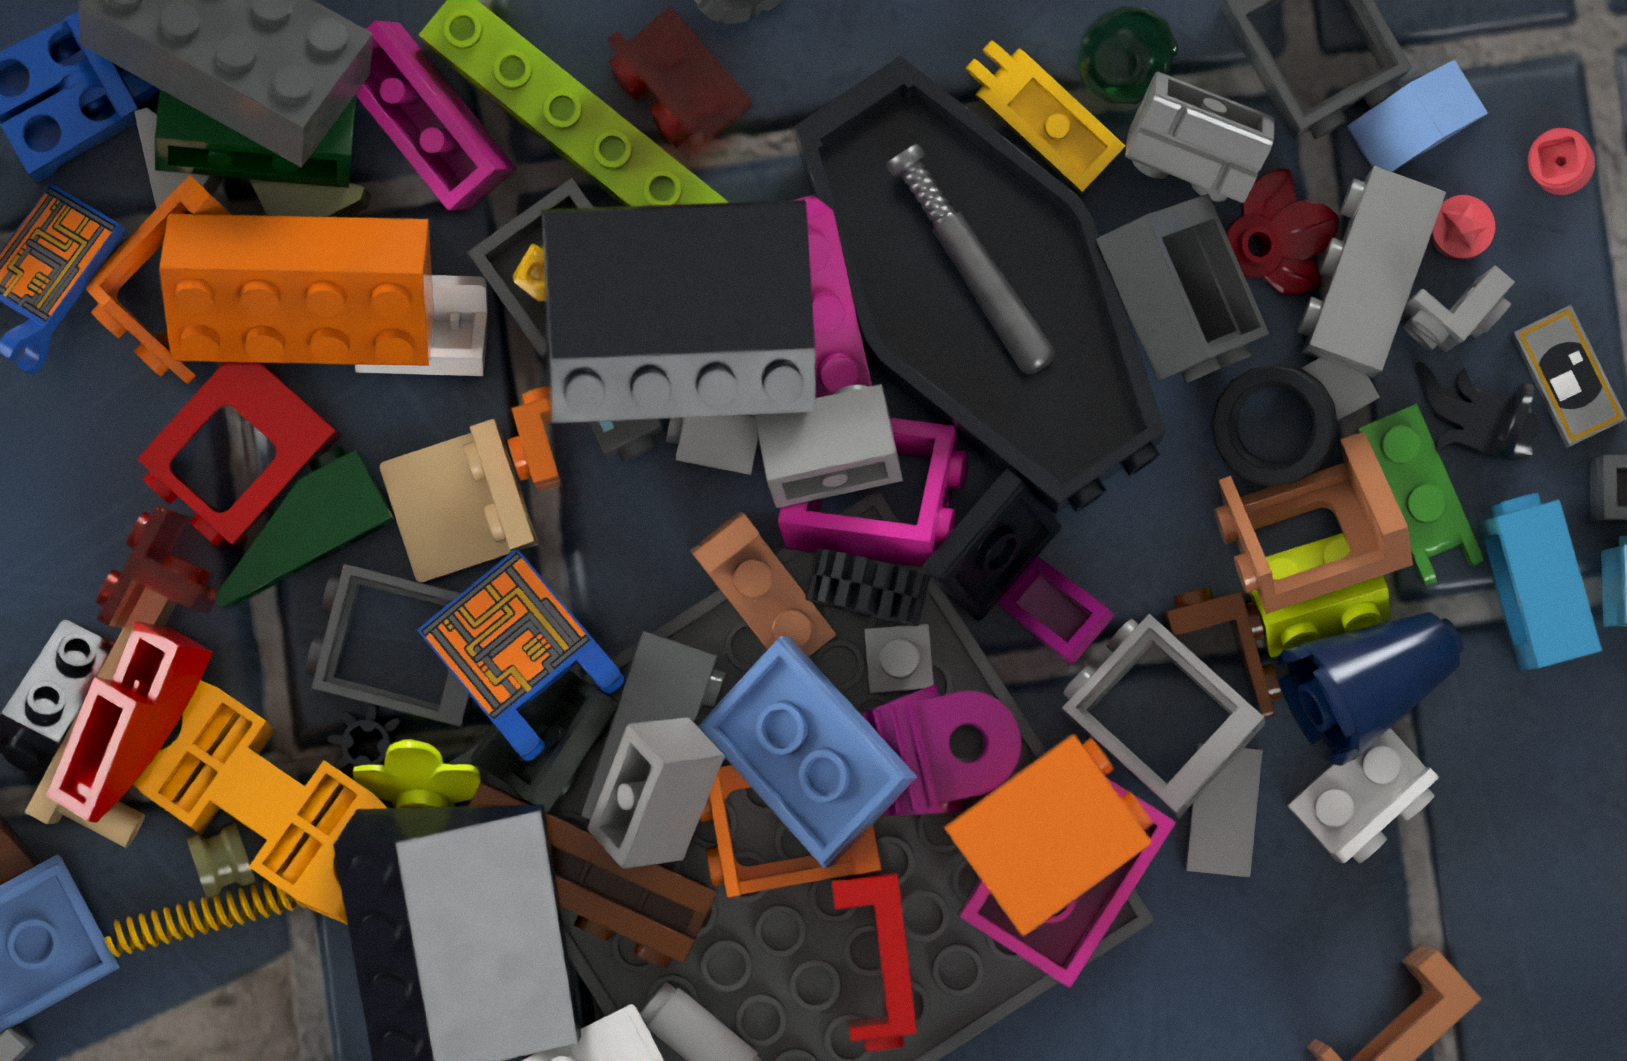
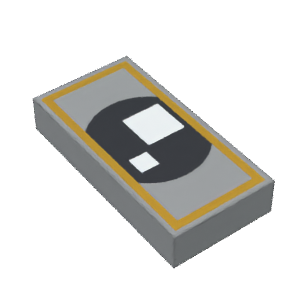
[1510,305,1627,448]

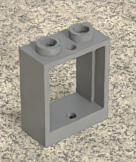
[1062,614,1265,819]

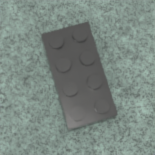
[78,0,373,168]

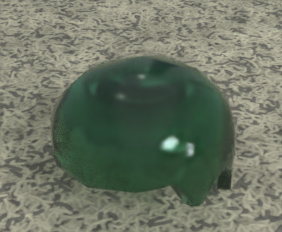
[1077,6,1178,105]

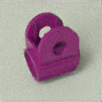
[861,684,1021,817]

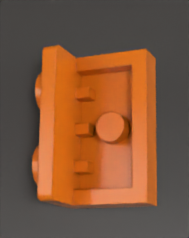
[507,386,562,492]

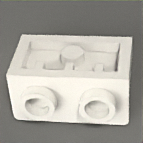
[1286,728,1439,864]

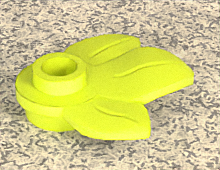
[353,739,481,808]

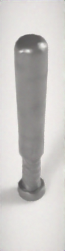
[886,143,1055,374]

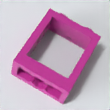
[778,418,968,567]

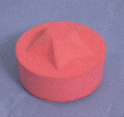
[1528,128,1595,195]
[1430,195,1495,261]

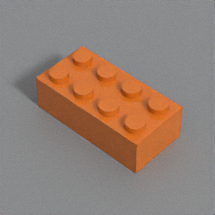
[159,214,434,366]

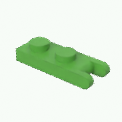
[1355,404,1484,587]

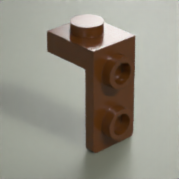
[1162,587,1281,719]

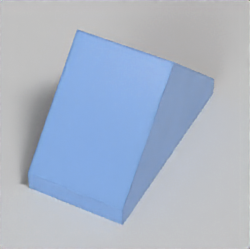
[1346,60,1488,172]

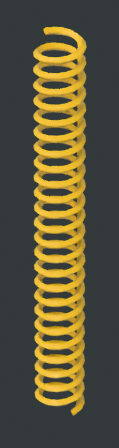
[104,880,306,957]

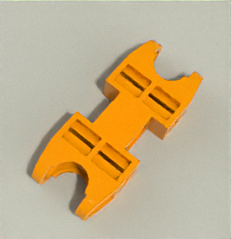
[133,680,387,925]

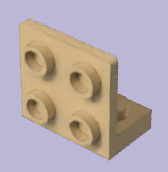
[379,419,539,583]

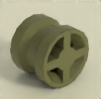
[186,822,256,899]

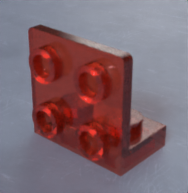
[607,6,753,154]

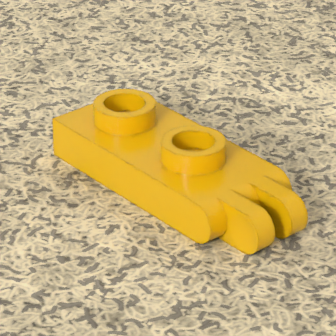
[965,40,1126,195]

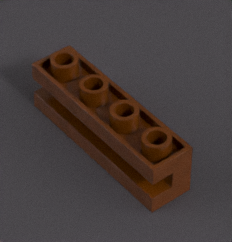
[469,782,718,968]

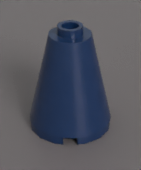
[1278,612,1463,766]

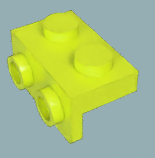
[1249,533,1391,657]

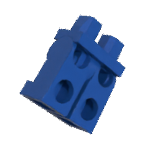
[0,11,160,184]

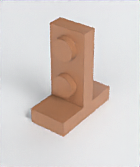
[690,511,837,657]

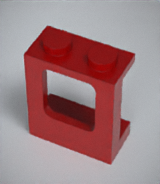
[137,362,342,547]
[832,871,917,1051]

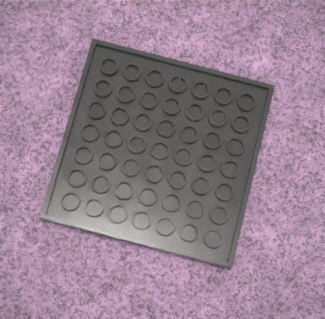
[447,488,1155,1061]

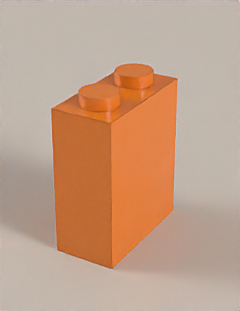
[944,735,1153,937]

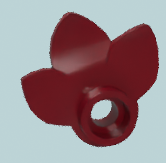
[1225,169,1340,296]

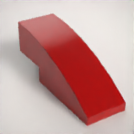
[46,621,213,823]

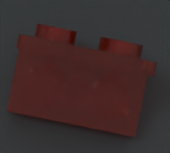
[96,504,219,629]

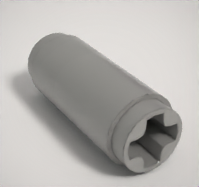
[639,981,763,1061]

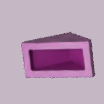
[996,556,1115,666]

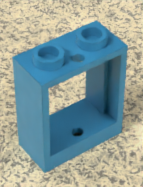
[1477,492,1602,671]

